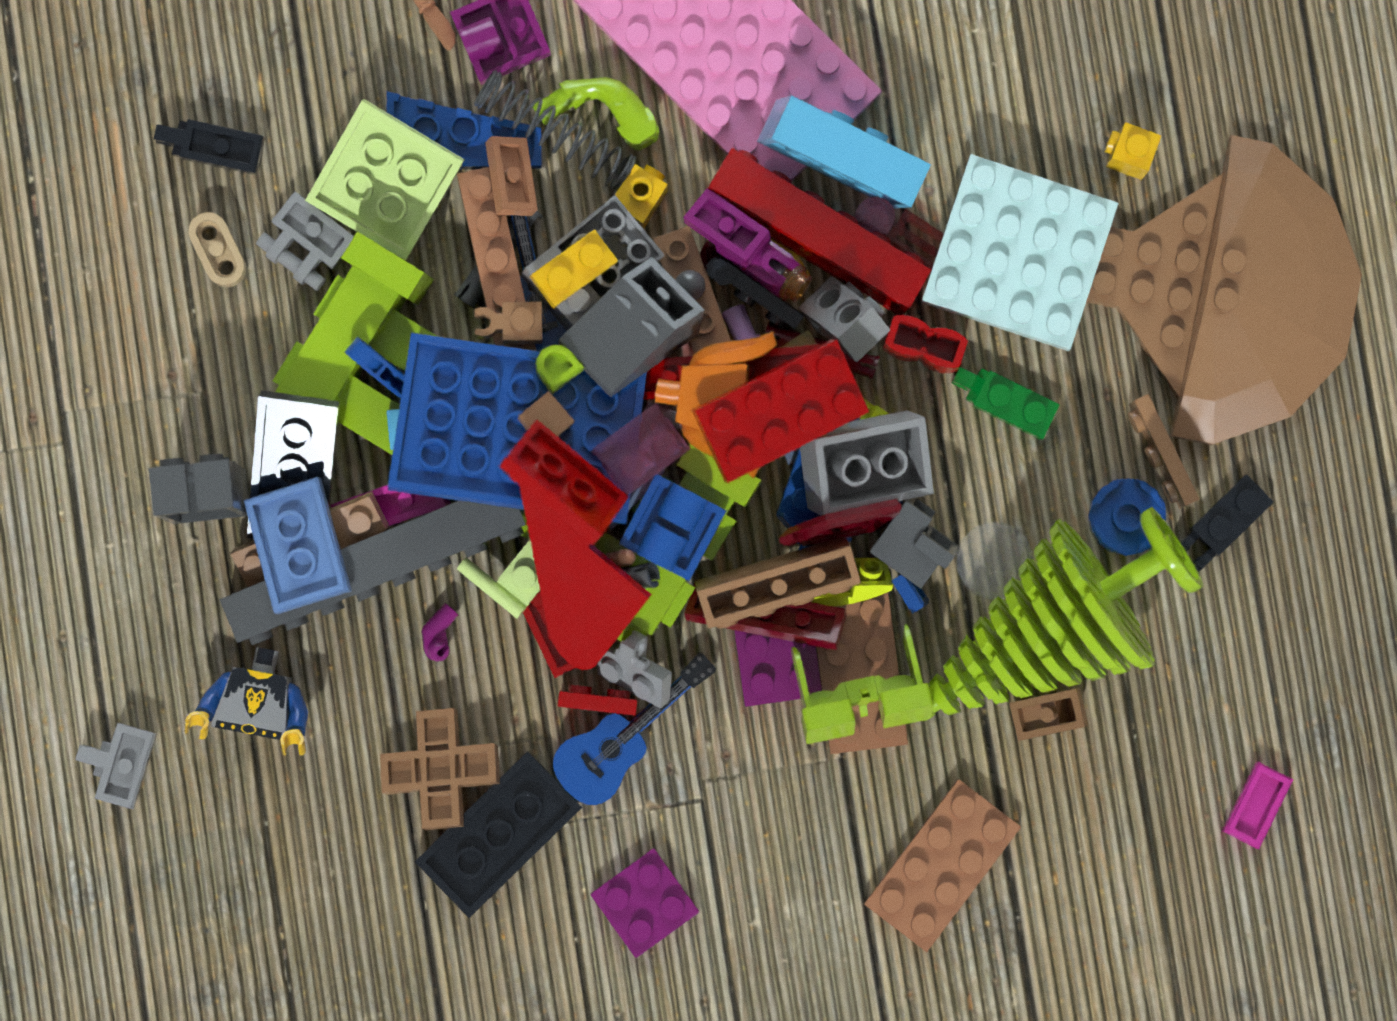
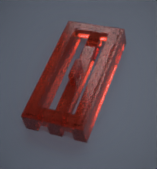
[887,209,944,273]

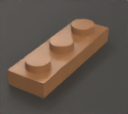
[1128,394,1199,509]

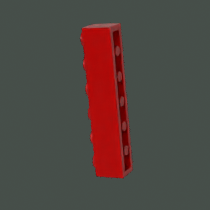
[707,148,931,315]

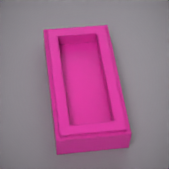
[1222,761,1294,849]

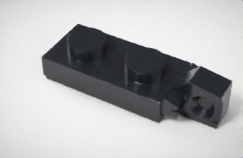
[153,119,265,176]

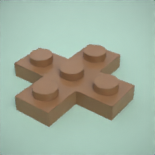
[380,708,500,830]

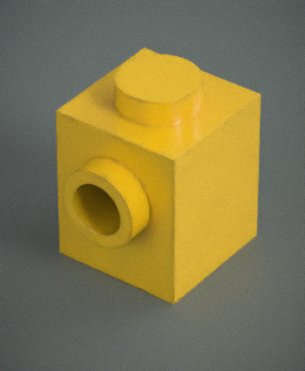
[1104,122,1162,180]
[615,164,668,229]

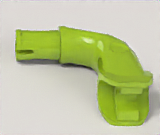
[533,77,659,151]

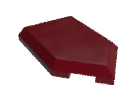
[779,499,902,546]

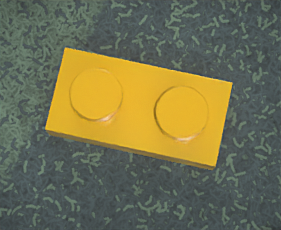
[530,229,618,309]

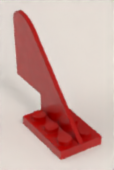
[499,419,652,670]

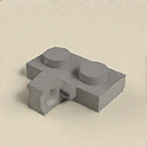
[598,630,672,709]
[75,723,157,809]

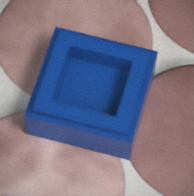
[892,575,930,614]

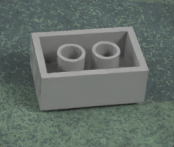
[800,410,934,515]

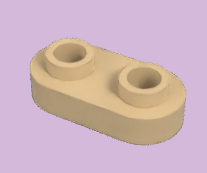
[188,212,246,287]

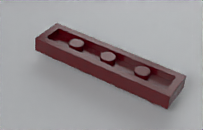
[684,580,847,650]

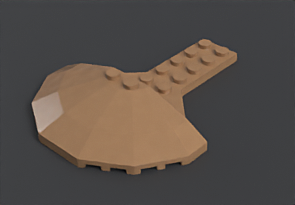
[1086,135,1362,446]

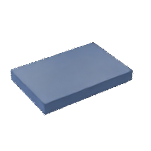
[244,477,352,614]

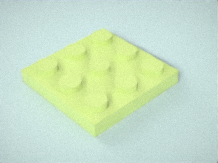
[305,99,465,261]

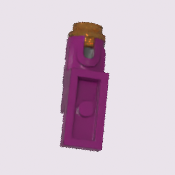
[683,188,812,302]

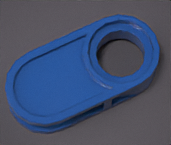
[344,337,405,398]

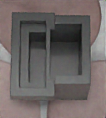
[870,498,959,589]

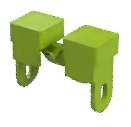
[791,623,934,744]

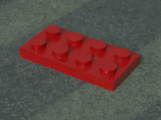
[691,339,869,483]

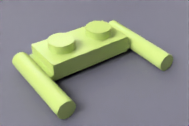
[457,540,540,619]

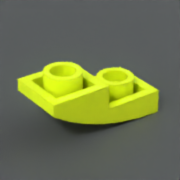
[811,558,893,607]

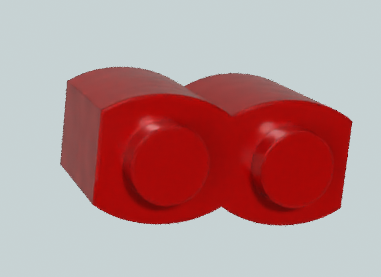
[882,315,968,374]

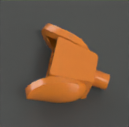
[655,331,777,479]

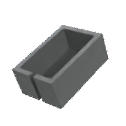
[148,454,250,524]

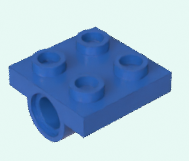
[619,474,727,581]

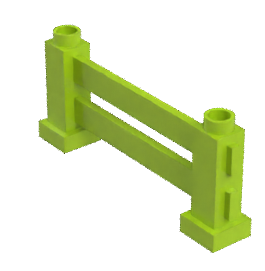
[272,231,762,642]

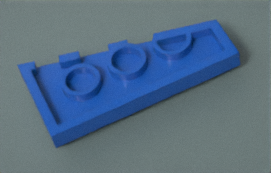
[387,91,542,169]

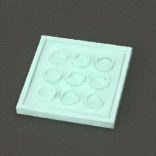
[921,154,1118,351]

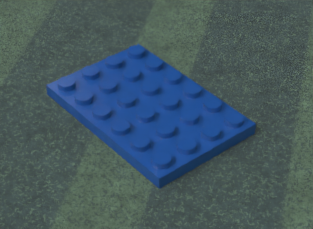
[388,333,647,524]

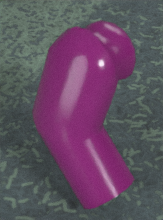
[421,602,459,662]

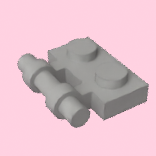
[256,191,354,291]

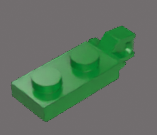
[951,367,1060,440]

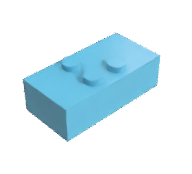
[757,95,931,209]

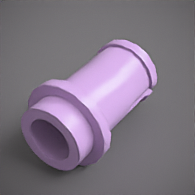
[722,304,761,340]

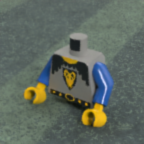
[184,647,309,756]

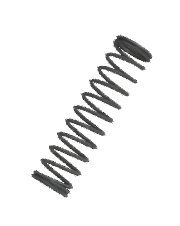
[474,70,637,192]

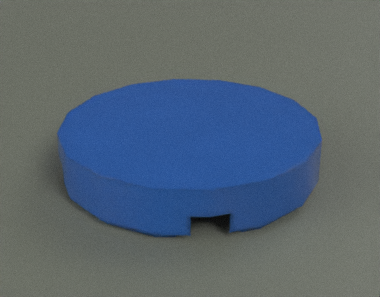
[1088,478,1166,556]

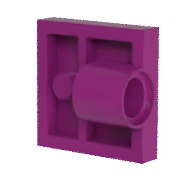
[450,0,551,85]

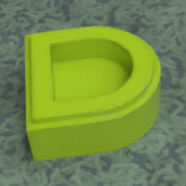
[536,345,584,395]

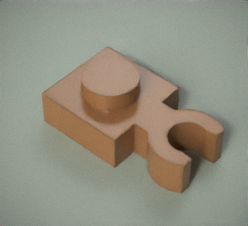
[474,302,543,344]

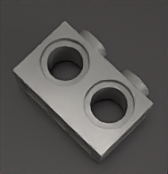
[798,276,890,362]

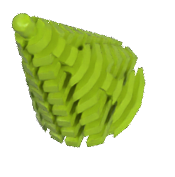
[924,507,1204,721]

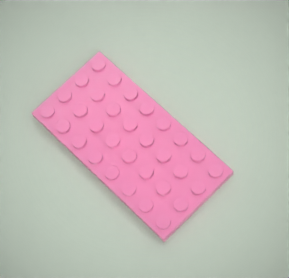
[573,0,882,181]

